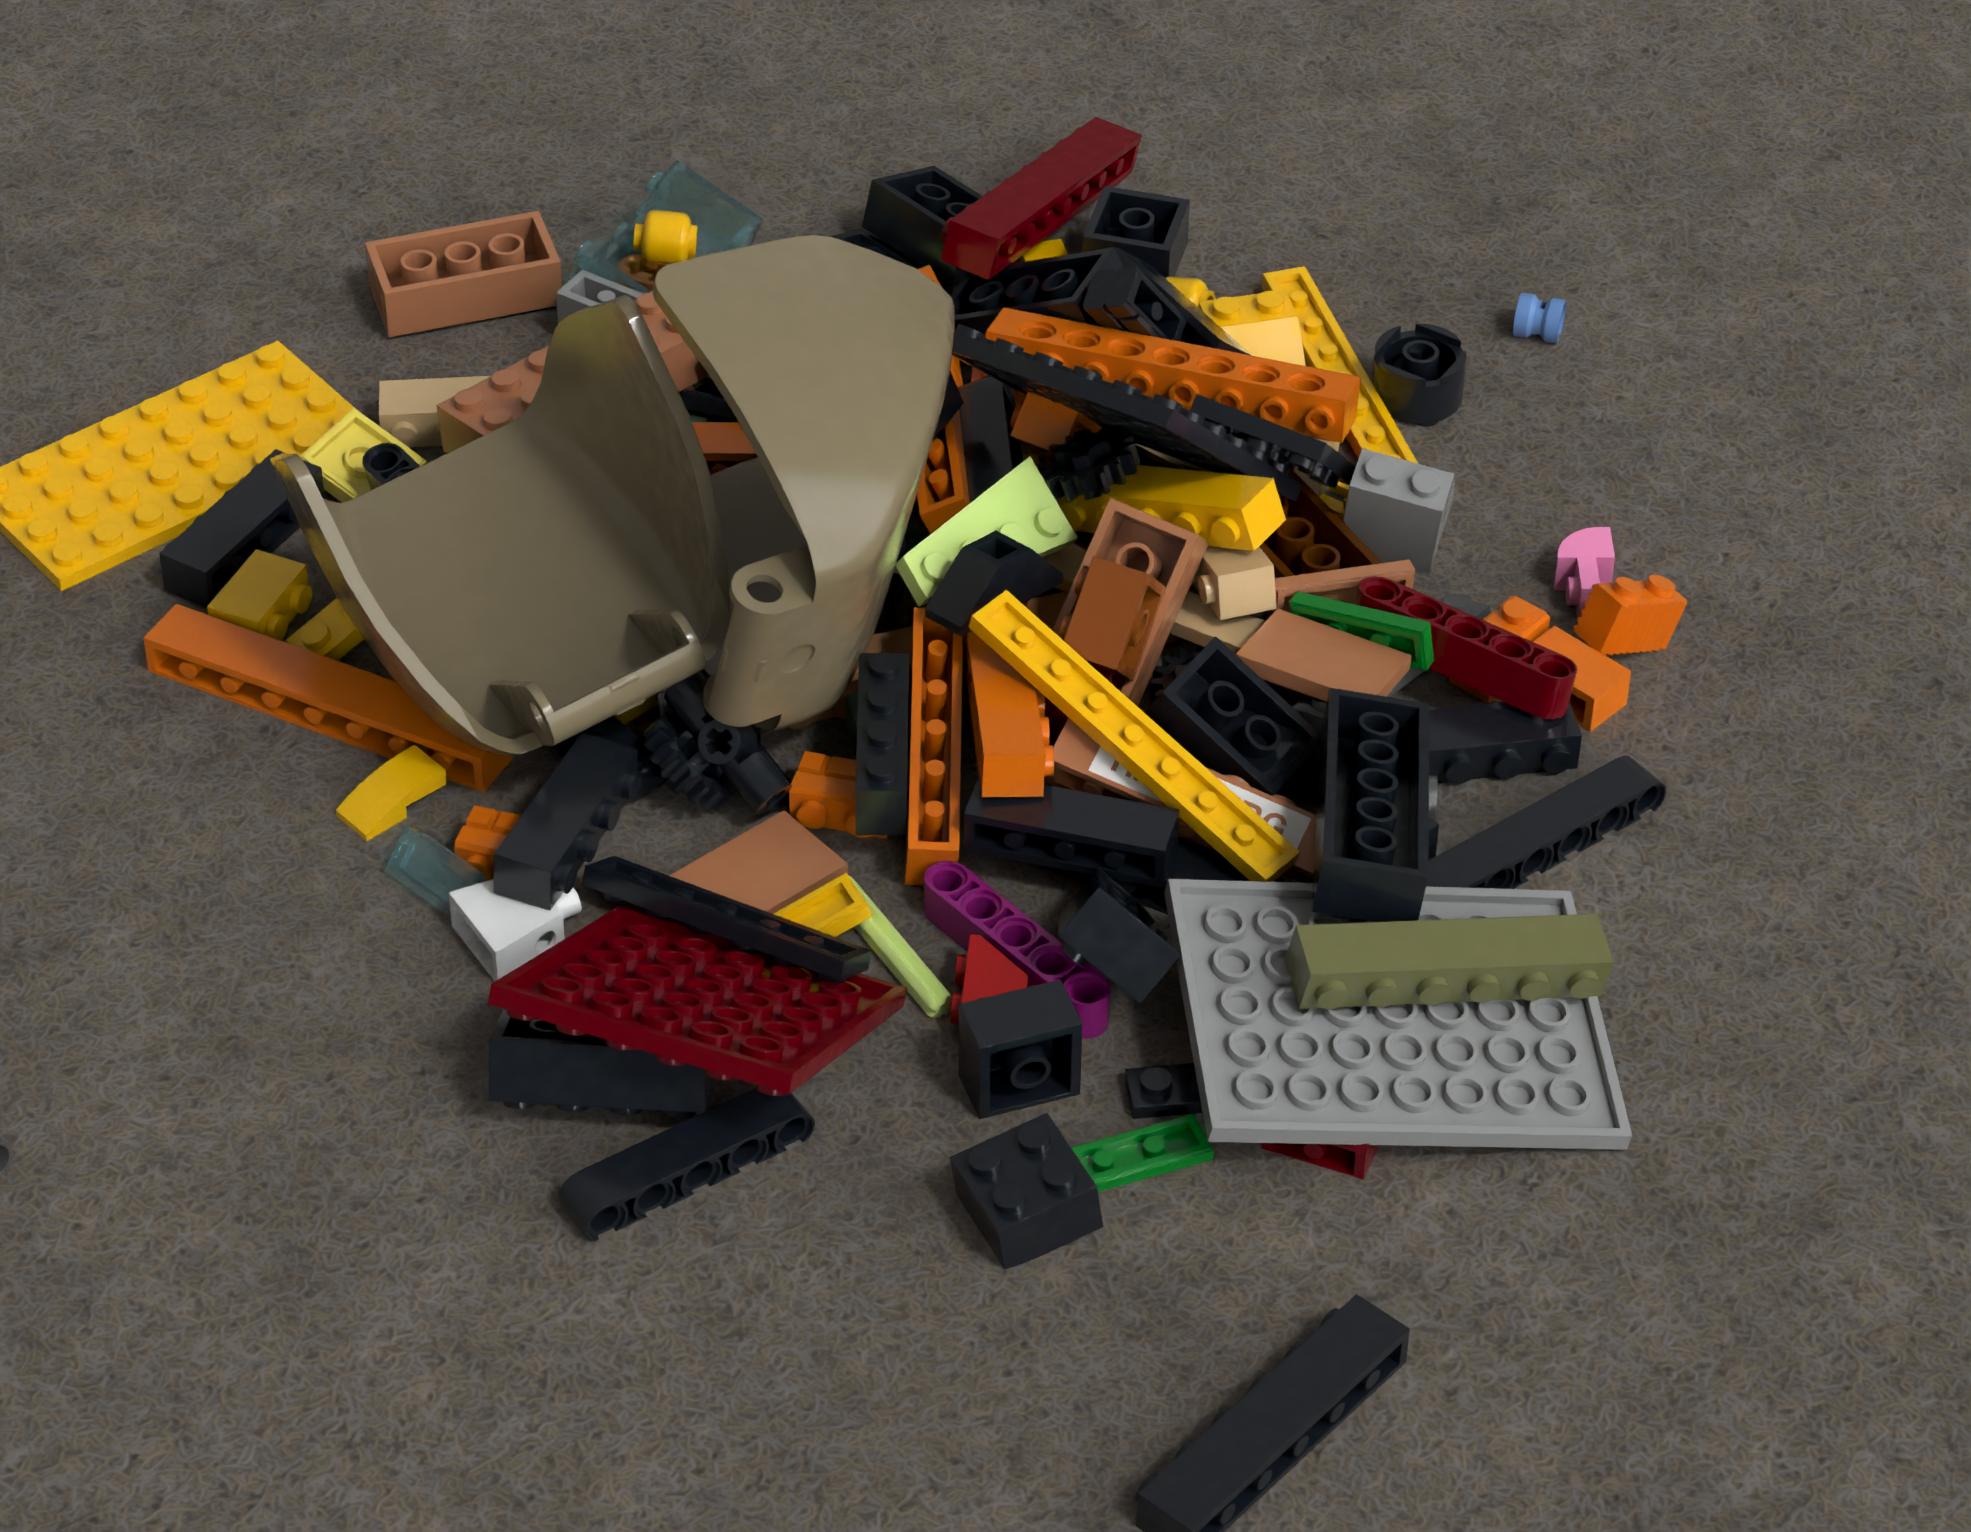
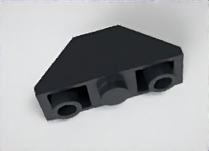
[925,530,1063,636]

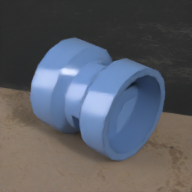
[1513,292,1567,344]

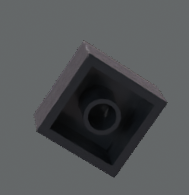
[1083,186,1190,278]
[959,979,1083,1119]
[949,1113,1103,1270]

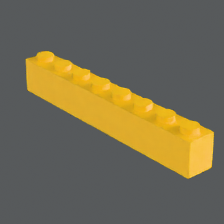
[1022,453,1286,551]

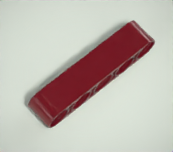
[1355,576,1577,719]

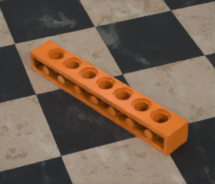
[986,308,1360,443]

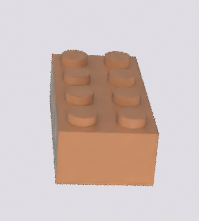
[365,211,562,338]
[1052,498,1209,707]

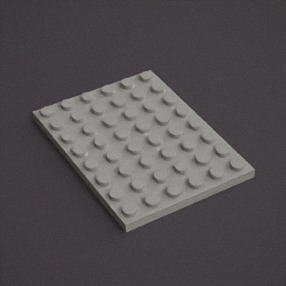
[1164,879,1632,1150]

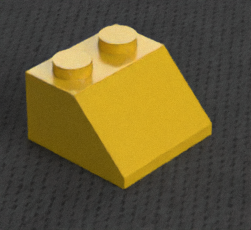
[1198,290,1306,366]

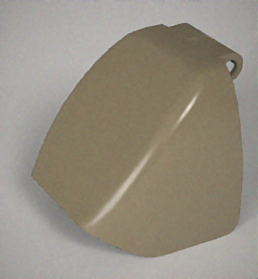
[652,235,954,730]
[270,295,731,755]

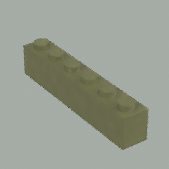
[1285,914,1614,1009]

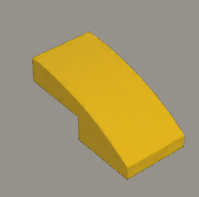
[336,745,446,841]

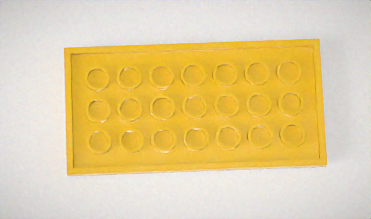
[0,341,356,591]

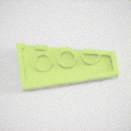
[895,456,1077,607]

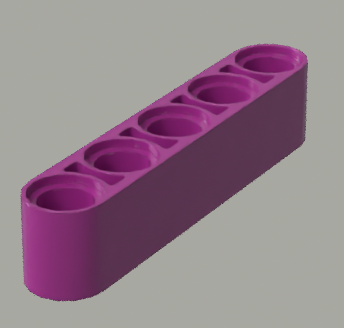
[924,861,1111,1039]

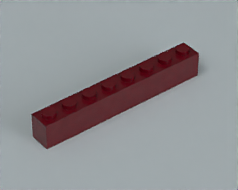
[940,117,1142,280]

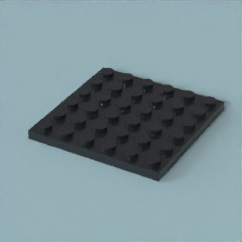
[952,324,1303,502]

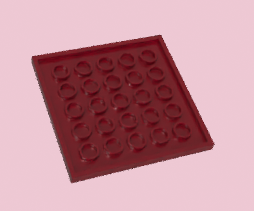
[488,904,907,1096]

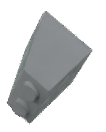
[1343,448,1455,573]

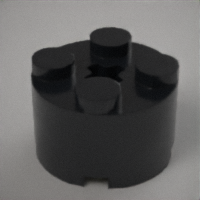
[1372,324,1467,427]

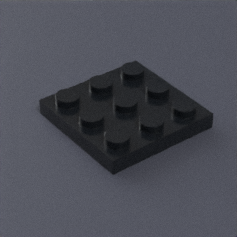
[1190,394,1356,489]

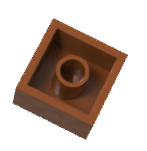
[1058,556,1166,681]

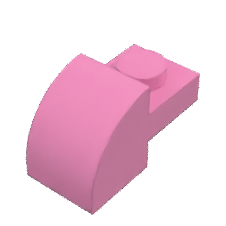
[1554,527,1615,617]

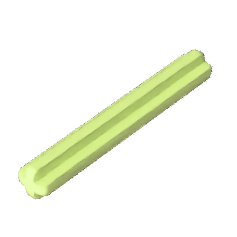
[849,876,952,1018]

